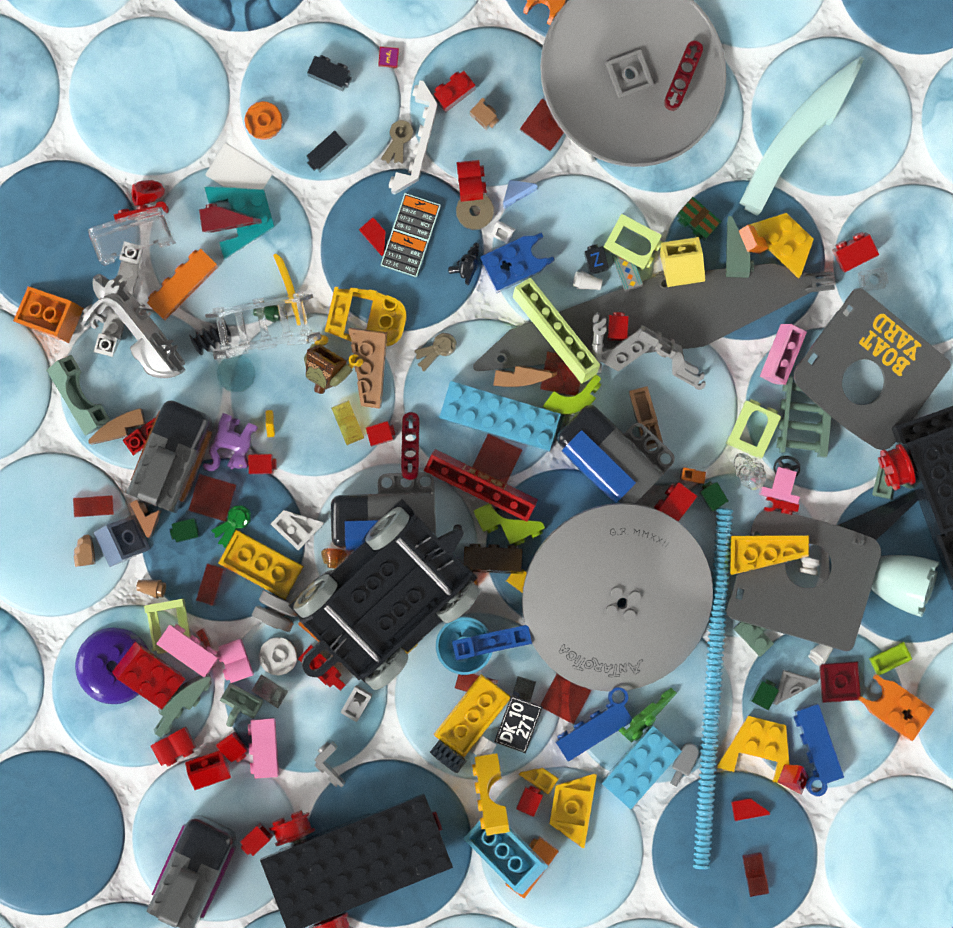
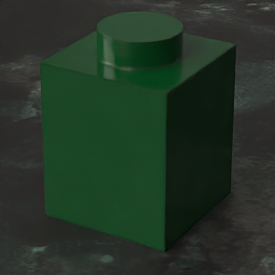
[699,481,729,512]
[169,518,200,543]
[749,679,779,711]

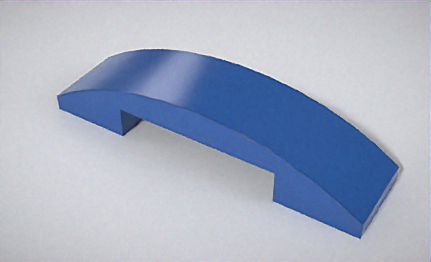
[452,625,532,660]

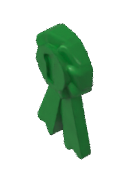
[211,505,251,548]

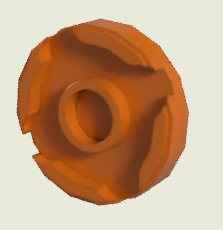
[244,101,283,140]

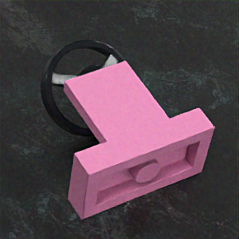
[759,455,801,504]

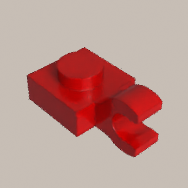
[763,497,800,515]

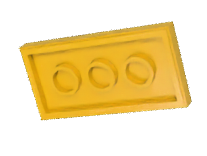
[218,530,304,600]
[434,674,511,757]

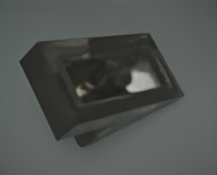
[252,674,288,708]
[512,676,536,702]

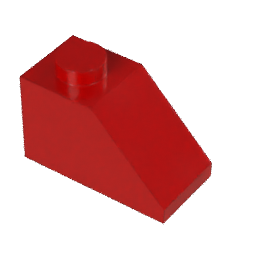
[216,732,248,763]

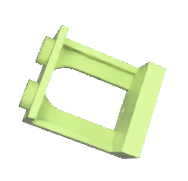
[603,214,663,271]
[726,399,781,459]
[144,599,191,654]

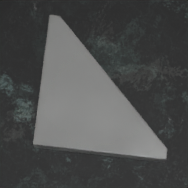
[773,670,818,705]

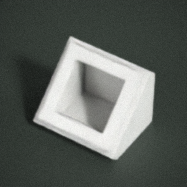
[491,221,516,244]
[470,735,497,756]

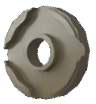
[456,194,494,230]

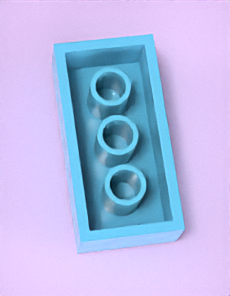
[601,725,682,810]
[463,821,548,895]

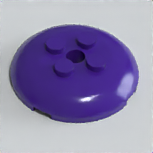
[75,627,149,704]

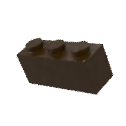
[464,543,523,574]

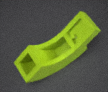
[542,375,602,415]

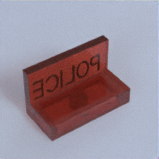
[196,564,226,606]

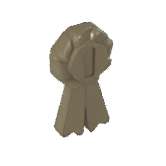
[381,120,413,164]
[414,333,457,372]

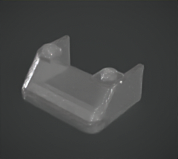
[88,207,177,266]

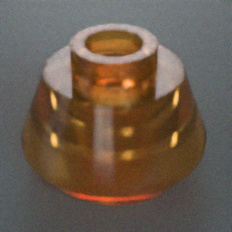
[321,548,347,568]

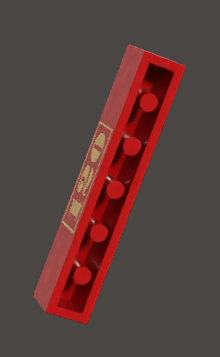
[424,449,538,522]

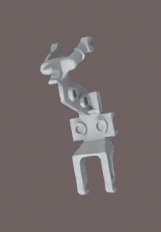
[591,312,706,390]

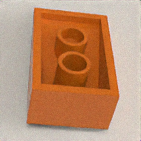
[13,286,84,343]

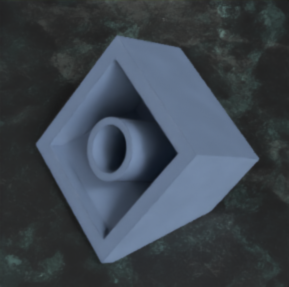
[94,515,150,567]

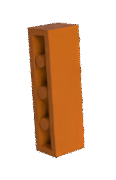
[147,248,219,320]

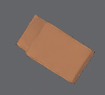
[130,500,161,538]

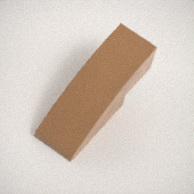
[493,365,557,387]
[629,386,663,450]
[88,408,146,445]

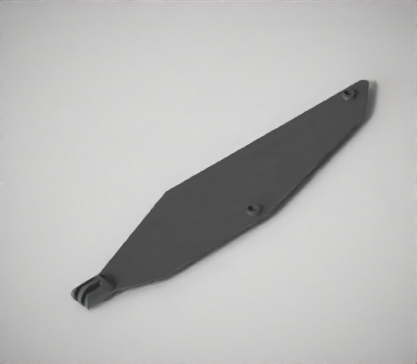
[473,263,835,371]

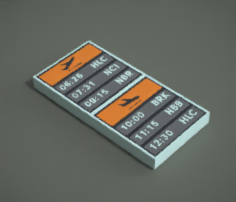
[381,193,441,278]

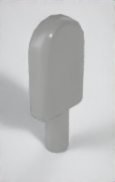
[670,743,700,787]

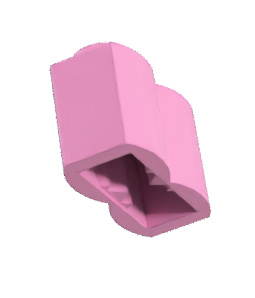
[217,639,254,683]

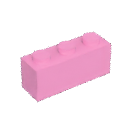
[760,324,807,385]
[157,624,219,677]
[248,718,279,779]

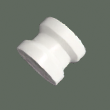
[799,557,820,576]

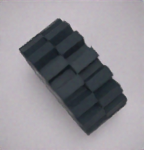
[430,740,466,773]

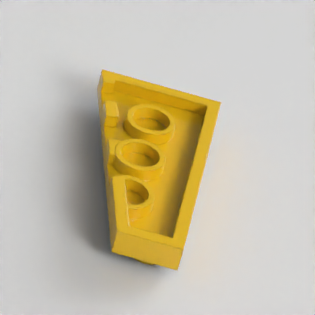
[730,536,809,575]

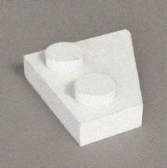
[271,510,324,551]

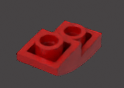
[122,418,156,456]

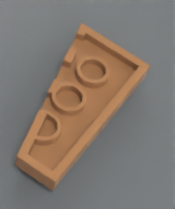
[348,327,387,409]

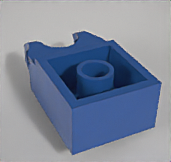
[480,233,555,294]

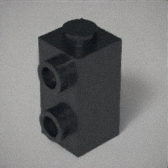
[307,55,352,91]
[306,130,348,173]

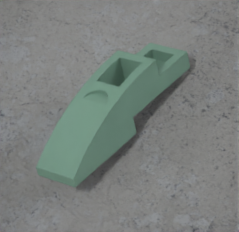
[154,673,212,738]

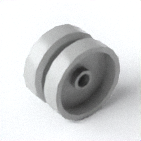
[252,590,298,633]

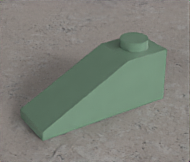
[726,216,754,278]

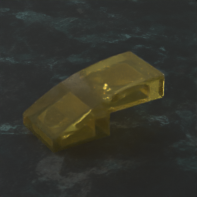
[331,400,364,445]

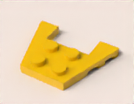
[717,716,789,783]

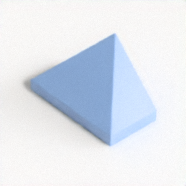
[503,180,538,209]

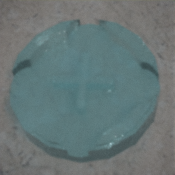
[217,354,256,393]

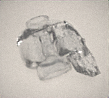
[734,453,766,490]

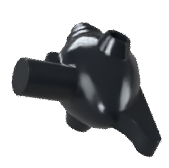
[448,243,479,286]

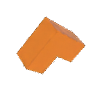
[739,225,769,254]
[680,467,706,484]

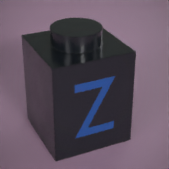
[584,244,609,275]

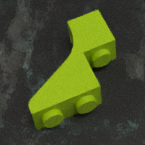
[473,504,545,545]

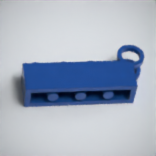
[555,687,632,762]
[793,703,844,797]

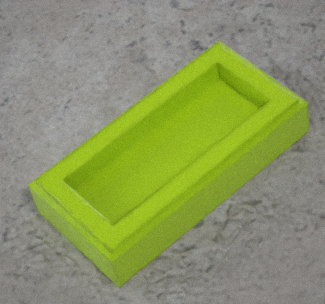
[869,642,912,676]

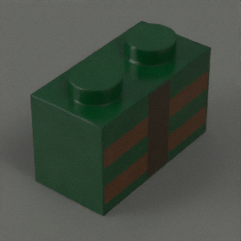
[676,197,722,241]

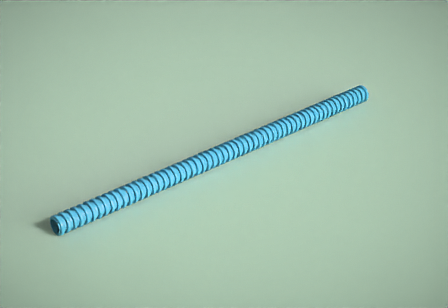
[693,508,733,870]

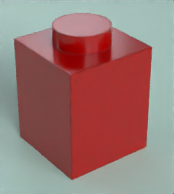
[607,312,629,341]
[366,421,396,447]
[248,454,277,475]
[516,785,543,817]

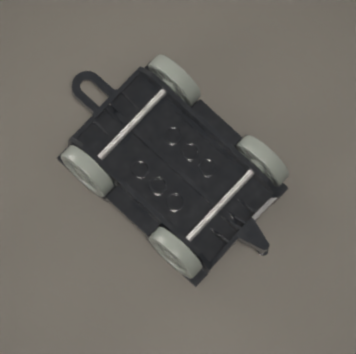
[288,499,480,690]

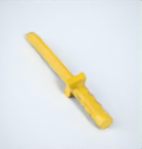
[273,254,305,326]

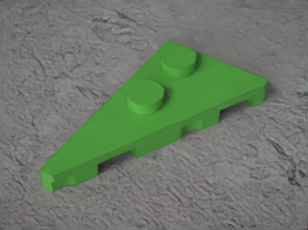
[619,688,677,743]

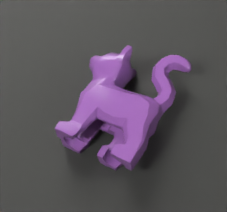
[203,413,258,471]

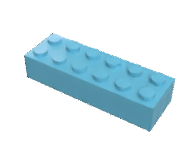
[439,381,561,452]

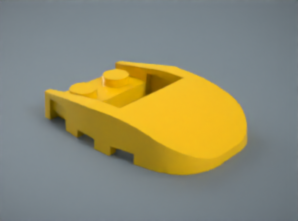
[325,287,406,347]

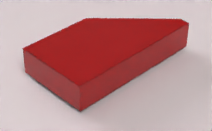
[359,218,386,256]
[731,798,770,821]

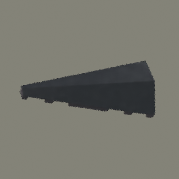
[837,491,918,540]

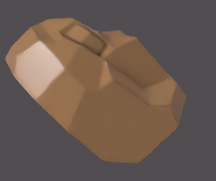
[74,535,96,567]

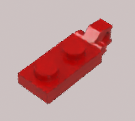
[298,645,346,691]

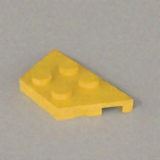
[749,213,814,279]
[549,774,597,848]

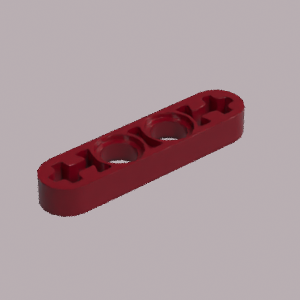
[664,41,703,111]
[401,412,420,480]

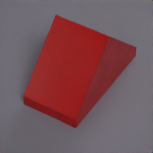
[778,765,808,794]

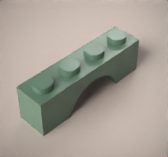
[46,355,110,436]

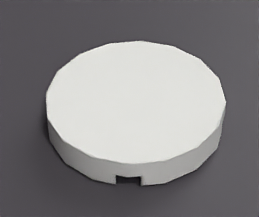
[259,637,297,676]

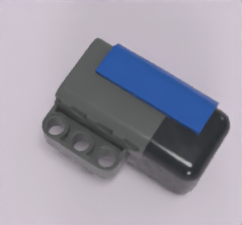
[557,405,675,504]
[331,472,436,552]

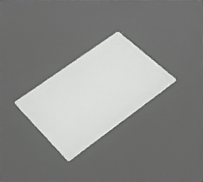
[205,143,273,189]

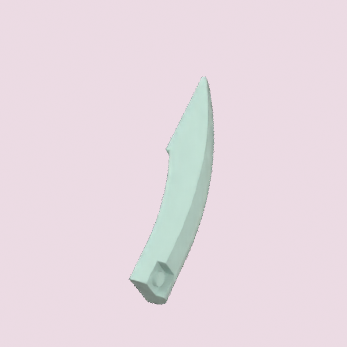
[739,56,864,216]

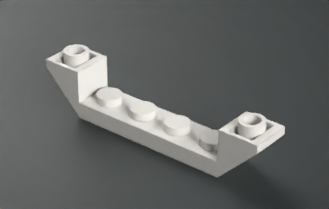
[389,80,437,194]
[94,241,143,357]

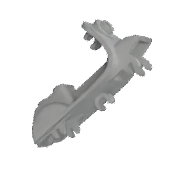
[81,274,185,378]

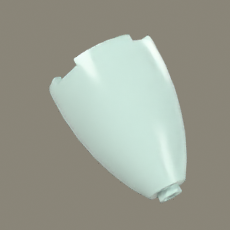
[871,555,939,617]

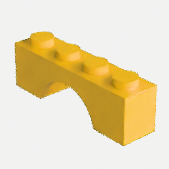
[472,753,510,836]

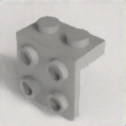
[314,741,345,788]

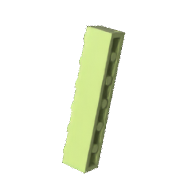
[513,277,600,384]

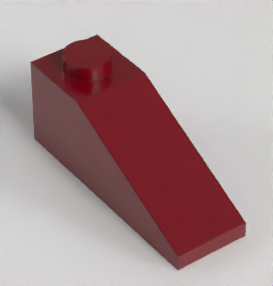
[199,203,262,233]

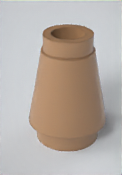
[136,580,166,599]

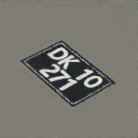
[494,695,543,754]

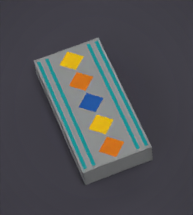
[612,255,643,292]

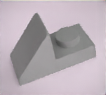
[340,685,373,722]

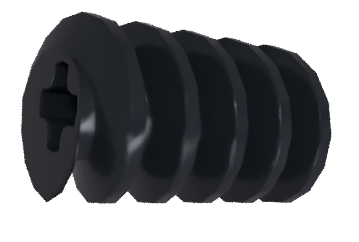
[189,319,232,355]

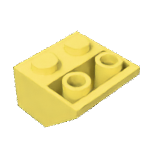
[660,237,705,287]

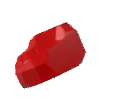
[131,180,165,206]

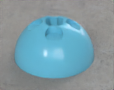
[436,617,492,675]

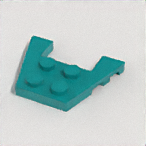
[204,186,274,259]

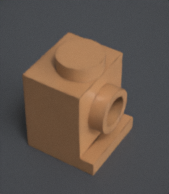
[470,98,499,130]

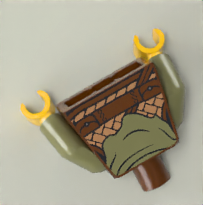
[304,333,363,394]

